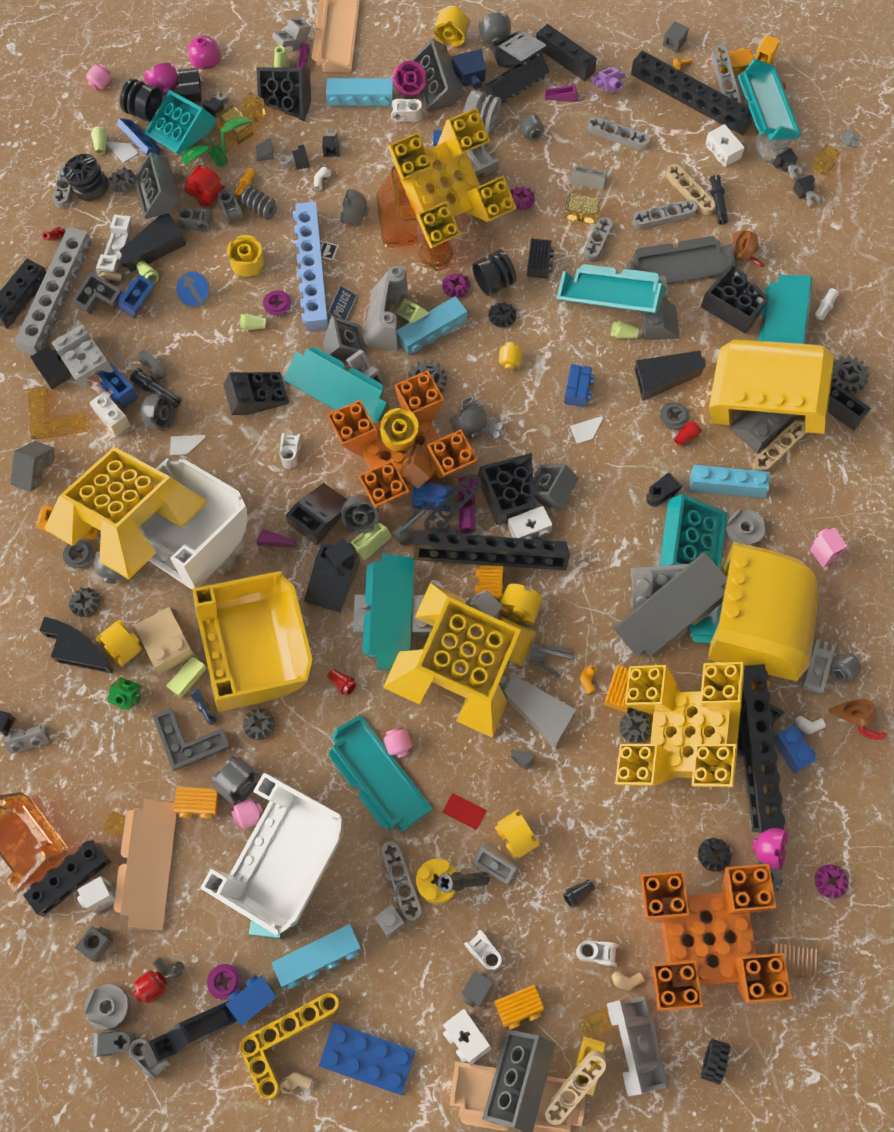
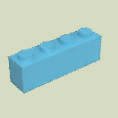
[326,78,394,106]
[396,296,467,355]
[689,465,769,498]
[272,924,362,990]

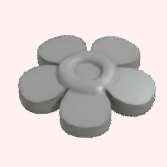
[840,130,859,147]
[485,419,503,439]

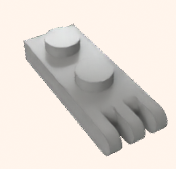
[802,639,836,694]

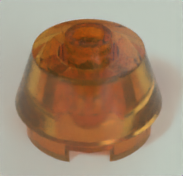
[419,239,453,271]

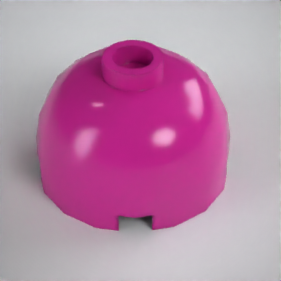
[188,35,221,70]
[392,61,426,96]
[144,63,178,95]
[752,828,788,871]

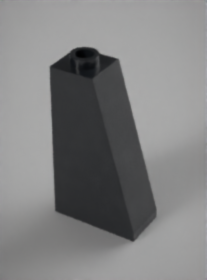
[119,213,186,272]
[634,350,706,401]

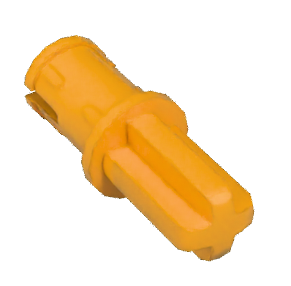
[235,168,256,198]

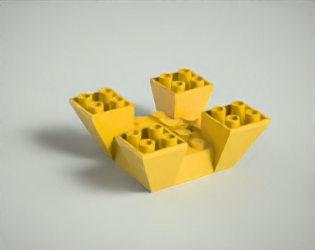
[388,108,517,248]
[45,447,207,579]
[383,583,537,738]
[615,662,745,787]

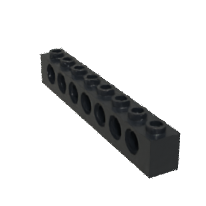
[631,50,753,136]
[413,531,570,571]
[739,664,785,833]

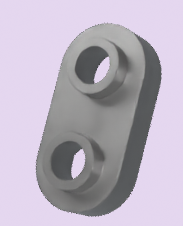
[138,349,167,379]

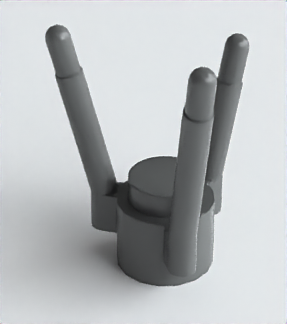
[392,510,426,545]
[530,643,574,677]

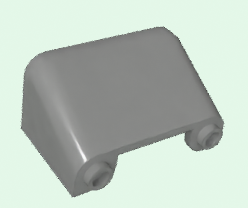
[363,266,408,351]

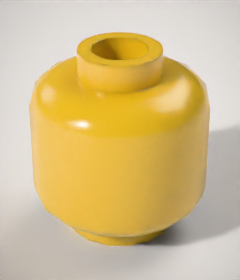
[499,342,523,370]

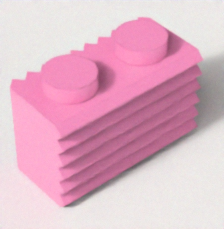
[810,528,847,568]

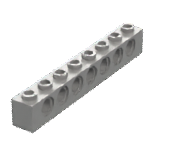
[14,227,92,355]

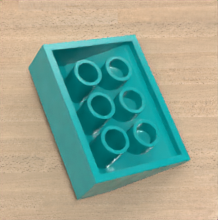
[144,90,217,155]
[659,494,727,571]

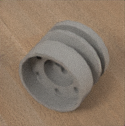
[463,90,502,133]

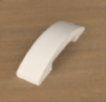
[96,215,132,272]

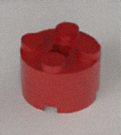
[184,165,225,207]

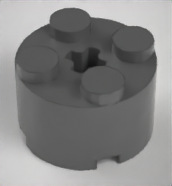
[212,756,260,805]

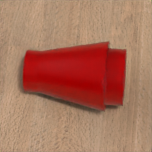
[674,421,702,447]
[327,669,357,696]

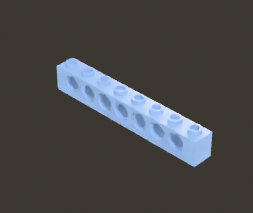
[293,202,328,331]

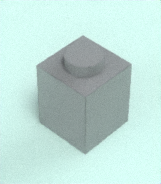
[375,905,405,938]

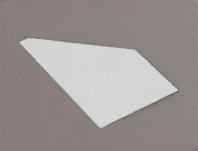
[107,142,138,163]
[570,416,603,443]
[170,435,205,455]

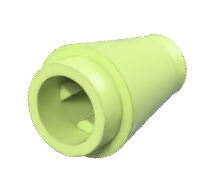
[274,46,290,67]
[91,127,108,154]
[136,261,159,284]
[240,313,266,331]
[611,321,639,338]

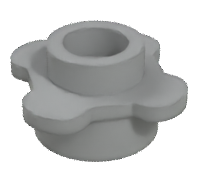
[460,397,480,412]

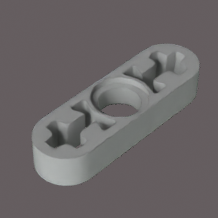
[53,164,73,209]
[584,217,612,262]

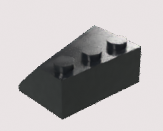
[256,67,311,121]
[701,262,769,334]
[478,453,535,525]

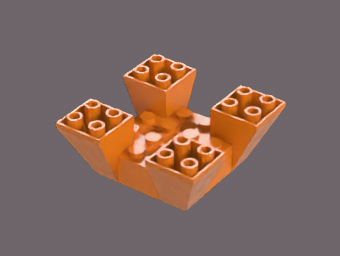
[326,370,478,508]
[640,864,792,1011]

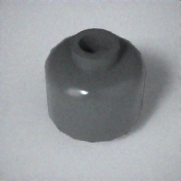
[520,114,544,140]
[830,653,861,683]

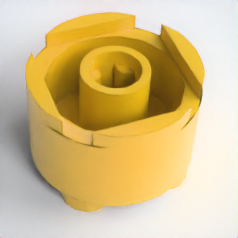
[434,6,470,47]
[227,235,265,277]
[380,408,418,452]
[499,584,543,625]
[96,620,142,667]
[495,809,540,858]
[416,859,456,905]

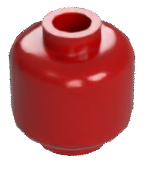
[133,970,167,1004]

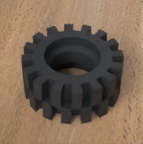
[701,1038,730,1084]

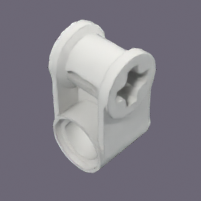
[391,99,423,122]
[279,433,302,469]
[464,930,502,972]
[576,940,619,967]

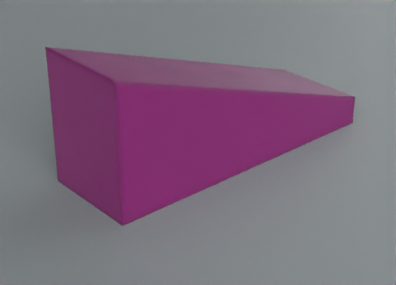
[545,85,579,102]
[256,528,296,548]

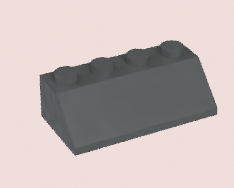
[411,38,462,111]
[135,152,179,219]
[730,411,798,453]
[482,1029,556,1132]

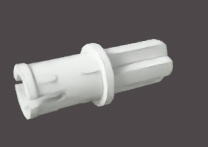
[815,289,839,320]

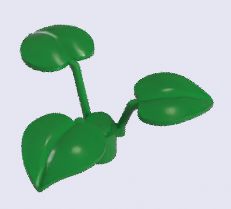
[182,116,253,167]

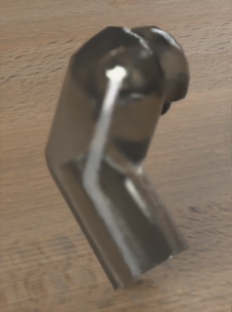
[153,957,185,978]

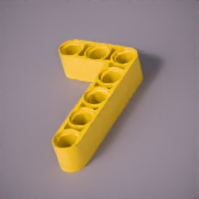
[240,993,341,1099]

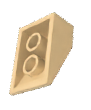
[134,607,195,674]

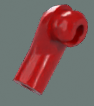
[41,227,66,241]

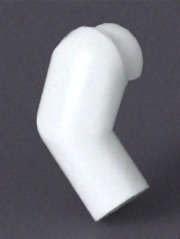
[314,167,331,191]
[794,716,826,734]

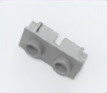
[3,725,50,754]

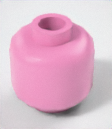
[86,64,111,90]
[384,726,413,758]
[231,799,263,829]

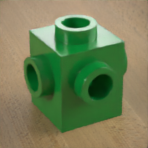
[107,677,142,711]

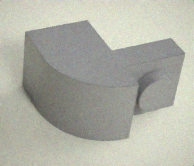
[272,17,311,51]
[346,350,385,385]

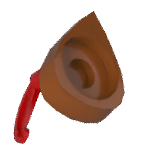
[733,230,764,267]
[828,699,887,740]

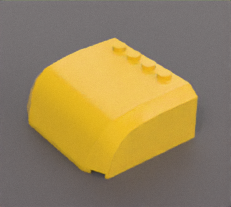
[709,339,835,434]
[708,542,819,682]
[192,571,312,712]

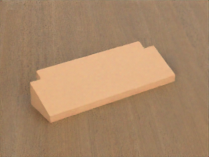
[312,0,360,73]
[114,799,177,931]
[449,1061,586,1132]

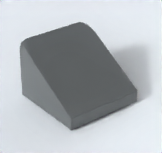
[256,138,274,161]
[510,749,536,770]

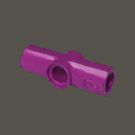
[458,476,476,534]

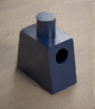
[452,49,486,89]

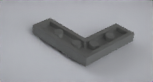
[153,708,231,771]

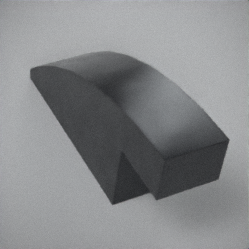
[39,616,113,674]
[140,1000,237,1069]

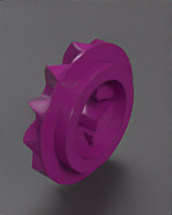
[510,185,535,210]
[442,272,470,298]
[263,290,291,317]
[814,864,849,899]
[207,964,242,1000]

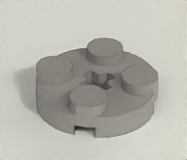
[726,510,765,546]
[84,984,130,1030]

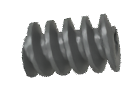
[239,185,276,220]

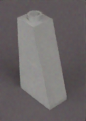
[501,675,576,748]

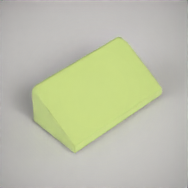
[396,298,429,323]
[351,522,392,560]
[166,656,207,698]

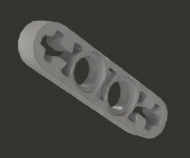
[711,45,741,103]
[587,117,650,150]
[632,200,697,229]
[381,842,422,922]

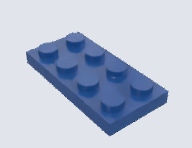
[319,1022,416,1095]

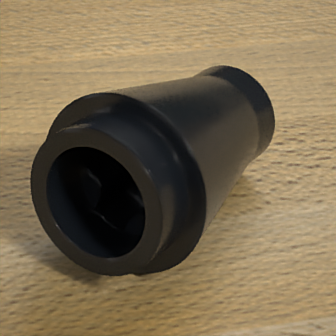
[563,879,595,908]

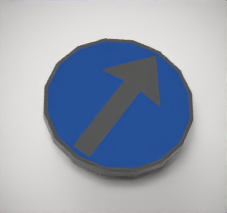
[176,271,210,307]

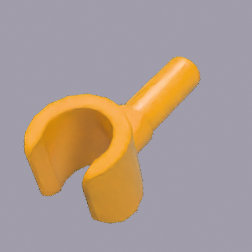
[671,58,692,70]

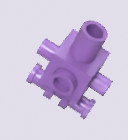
[591,67,625,93]

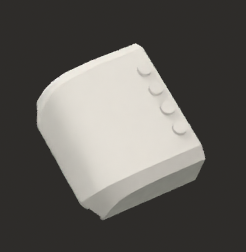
[139,458,247,589]
[201,773,344,935]

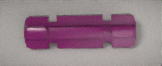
[296,43,310,68]

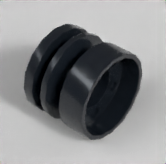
[120,78,163,122]
[63,154,109,201]
[472,249,517,296]

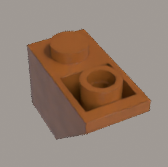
[401,443,432,489]

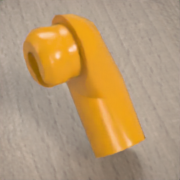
[579,664,597,695]

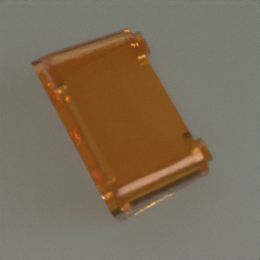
[376,165,418,248]
[0,792,68,893]

